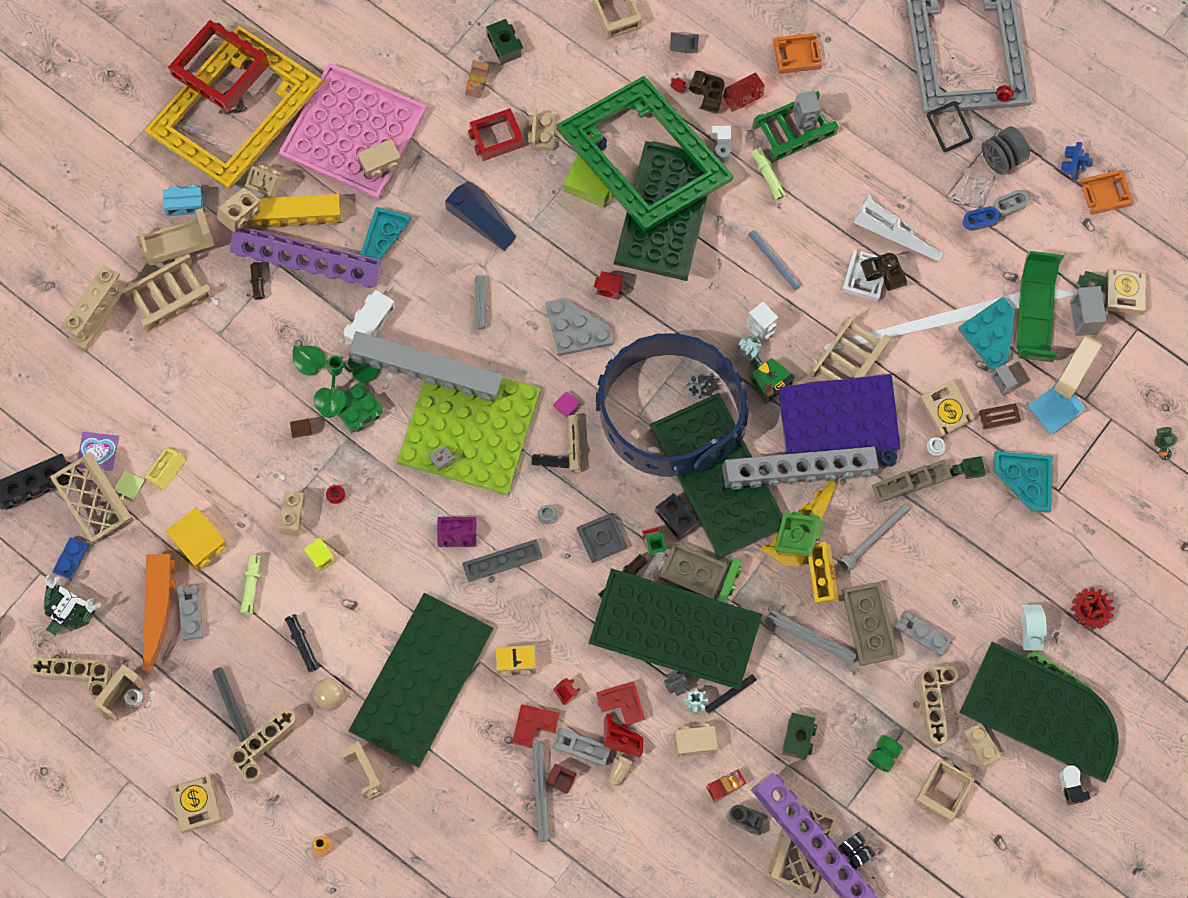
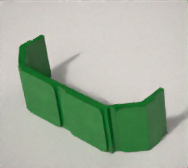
[1016,251,1064,363]

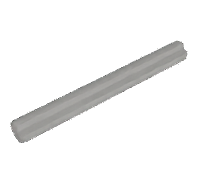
[766,611,857,663]
[533,742,549,842]

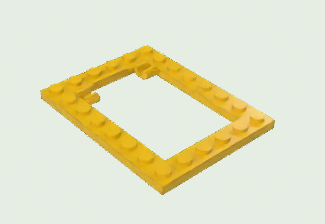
[144,26,323,190]

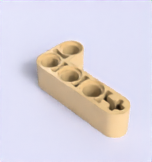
[1053,334,1102,400]
[30,658,112,700]
[918,666,958,748]
[230,709,297,784]

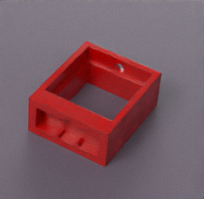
[467,108,524,161]

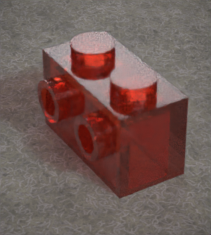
[723,72,765,112]

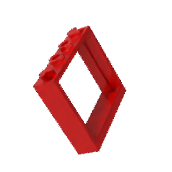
[168,20,269,112]

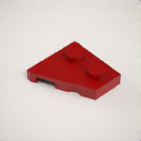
[603,713,643,757]

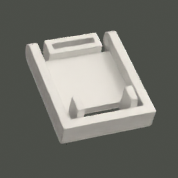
[842,250,889,302]

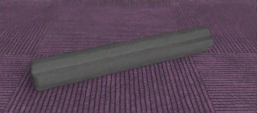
[212,667,249,742]

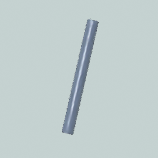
[748,230,800,290]

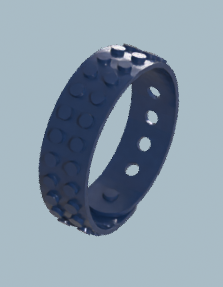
[596,333,749,477]

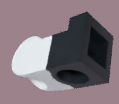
[1059,766,1091,806]

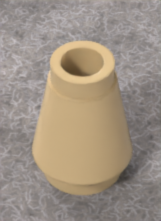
[607,755,632,786]

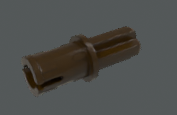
[250,262,265,300]

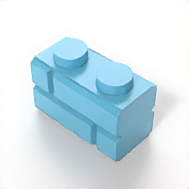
[163,185,204,216]

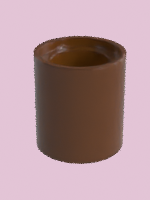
[290,418,312,438]

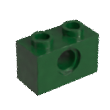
[486,19,523,65]
[782,713,817,760]

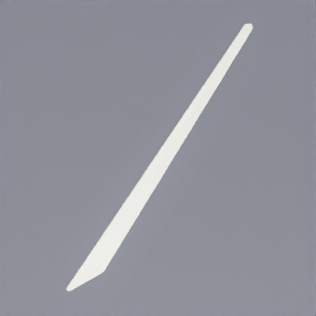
[824,289,1073,351]

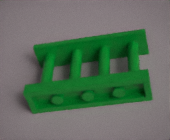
[752,91,839,163]

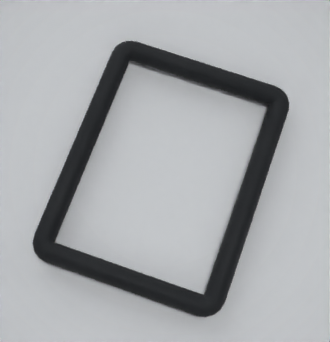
[927,101,973,152]

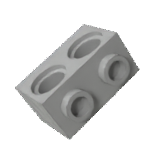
[793,90,821,130]

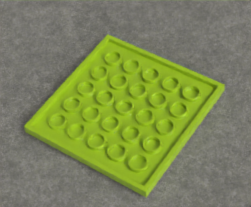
[397,378,541,496]

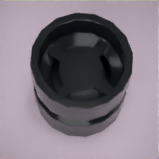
[838,832,876,869]

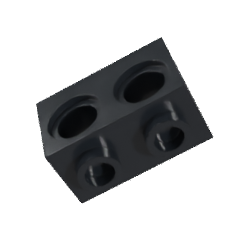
[655,493,698,541]

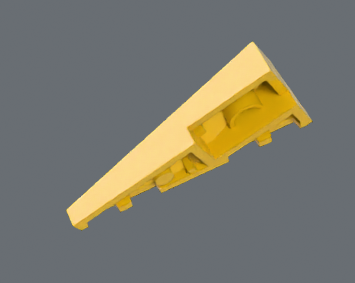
[761,480,837,567]

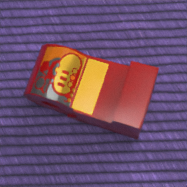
[706,769,747,803]

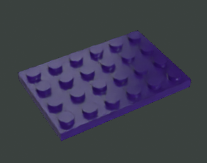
[778,374,901,454]

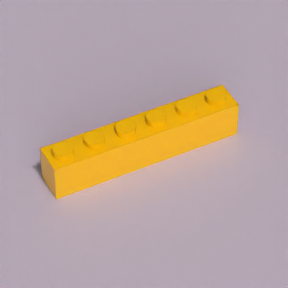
[244,194,341,229]

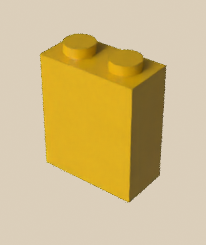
[165,507,228,570]

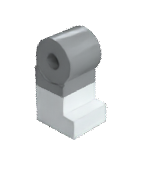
[711,126,731,163]

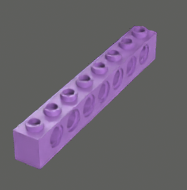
[230,227,383,288]
[751,773,877,898]

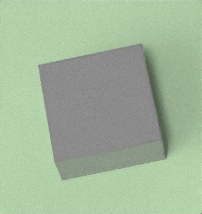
[991,364,1018,396]

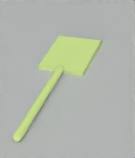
[103,470,145,531]

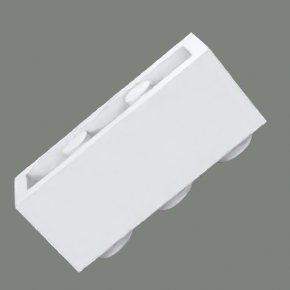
[343,290,396,344]

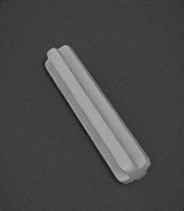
[475,276,485,330]

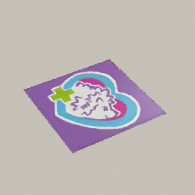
[78,432,119,471]

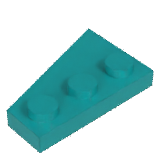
[360,207,412,260]

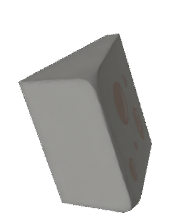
[428,446,455,471]

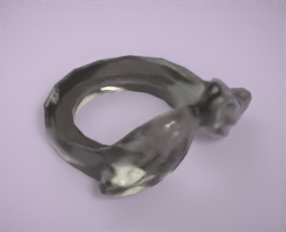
[219,91,247,115]

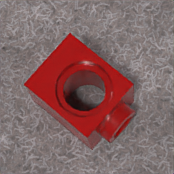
[594,271,623,300]

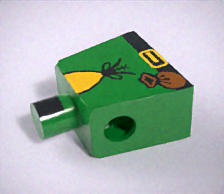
[749,356,795,404]

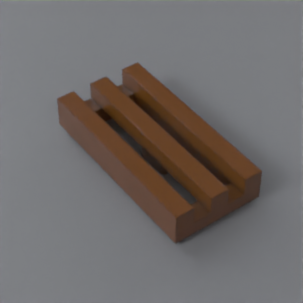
[978,403,1021,430]

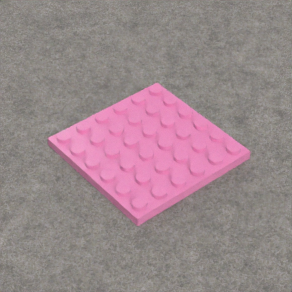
[278,63,427,200]

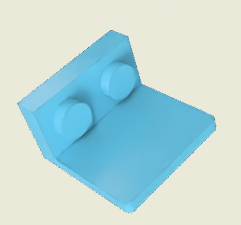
[1028,381,1085,435]

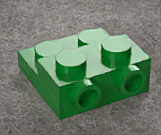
[338,381,383,434]

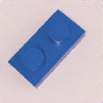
[52,537,89,581]

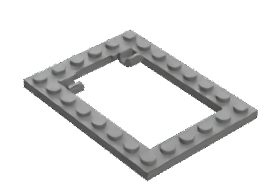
[906,0,1032,114]

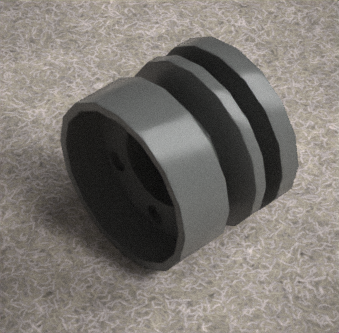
[981,126,1030,175]

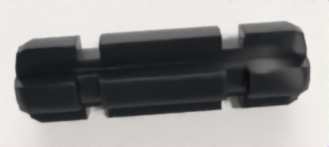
[531,454,569,468]

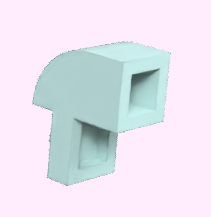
[1020,605,1047,650]

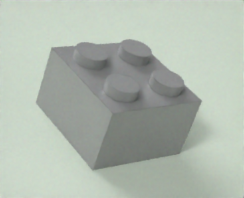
[1070,286,1108,336]

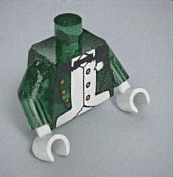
[44,573,101,636]

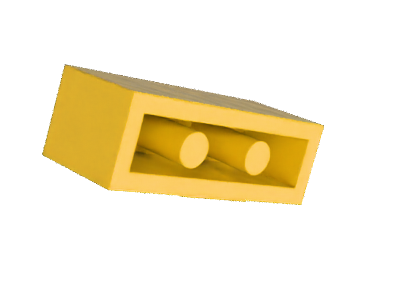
[808,542,839,606]

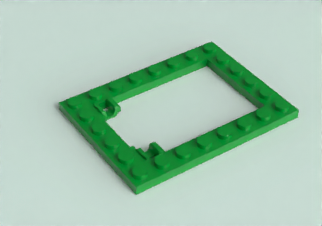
[556,76,734,232]

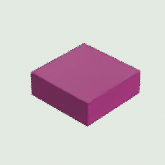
[553,391,580,418]

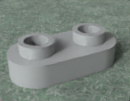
[993,190,1029,216]

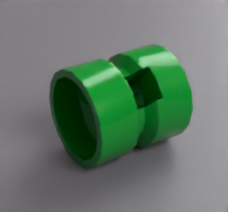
[867,735,904,773]

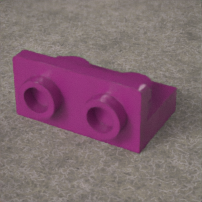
[437,517,477,547]

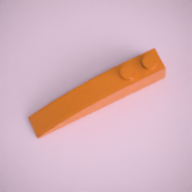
[143,554,176,675]

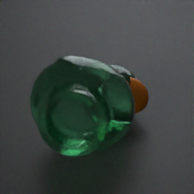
[1154,427,1178,460]

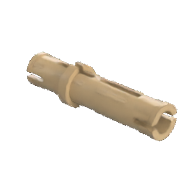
[567,415,582,473]

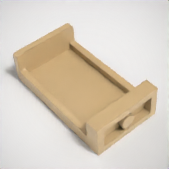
[136,208,214,266]

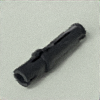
[284,614,320,673]

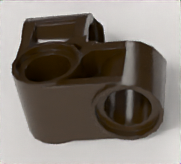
[689,71,725,114]
[860,253,907,291]

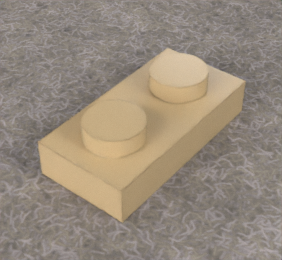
[963,723,1001,767]

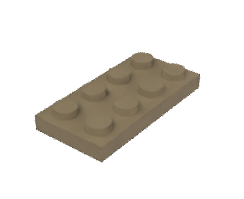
[841,582,899,666]

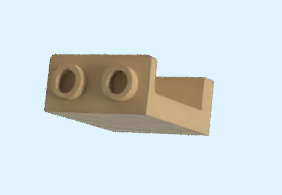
[93,664,145,722]
[340,741,382,800]

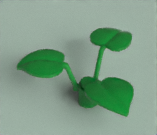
[293,345,379,418]

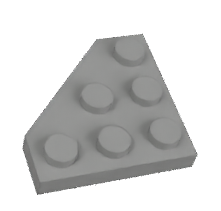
[546,298,613,356]

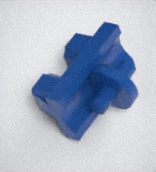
[1061,142,1093,180]

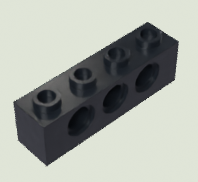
[0,453,75,510]

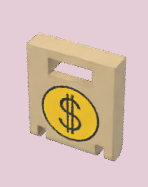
[1105,269,1146,315]
[919,380,975,437]
[170,775,222,834]

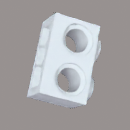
[746,302,778,342]

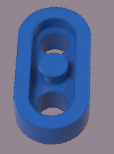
[962,206,1000,231]

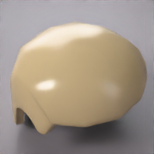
[312,678,345,710]

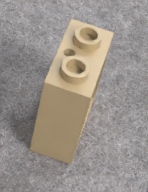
[592,0,642,39]
[914,759,975,823]

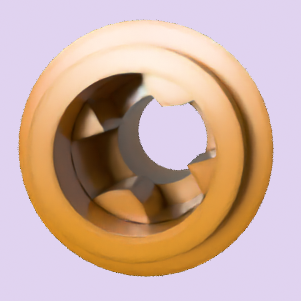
[312,836,332,856]

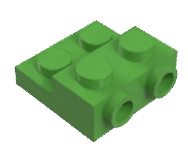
[774,511,825,557]

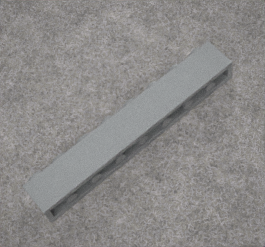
[349,331,503,402]

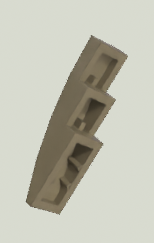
[871,459,952,503]

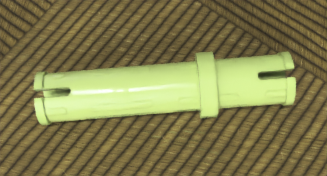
[751,148,786,201]
[240,555,261,615]

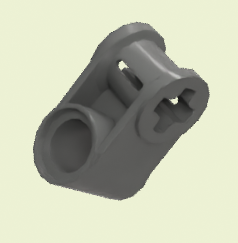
[727,805,768,836]

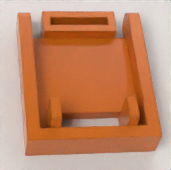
[773,33,822,74]
[1079,170,1134,215]

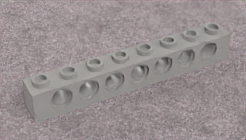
[722,447,879,490]

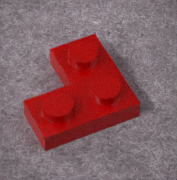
[596,681,645,726]
[512,704,560,748]

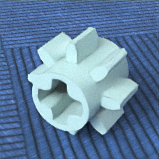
[738,336,762,359]
[684,689,709,715]

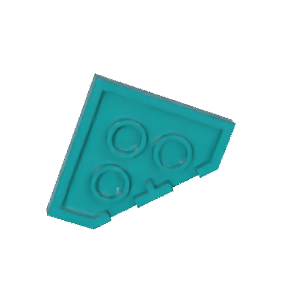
[958,297,1015,372]
[994,451,1053,513]

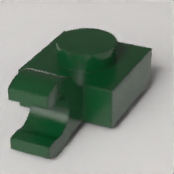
[950,456,986,479]

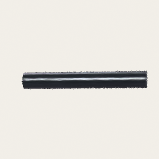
[705,674,757,714]

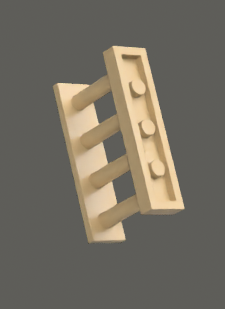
[122,254,213,333]
[60,265,125,351]
[810,313,891,381]

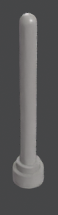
[838,504,909,571]

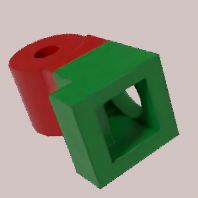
[642,527,666,555]

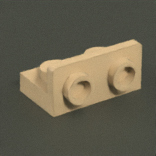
[528,109,555,151]
[245,164,289,198]

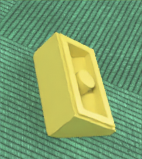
[145,447,186,490]

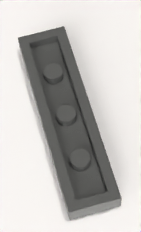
[462,539,543,583]

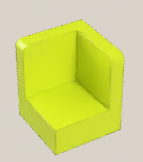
[304,538,335,572]

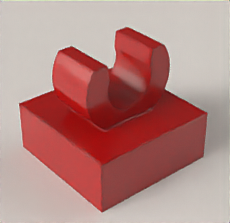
[553,678,580,705]

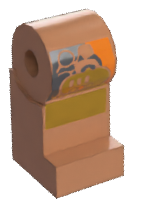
[465,60,489,98]

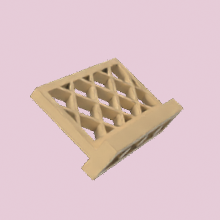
[50,451,133,543]
[766,800,838,895]

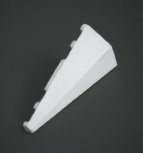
[853,193,943,261]

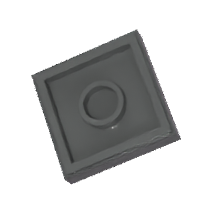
[576,513,627,563]

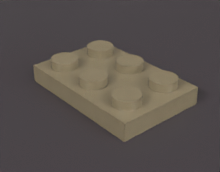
[659,542,728,599]

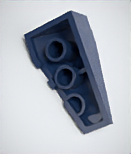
[445,181,516,251]

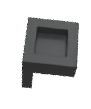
[670,32,699,53]

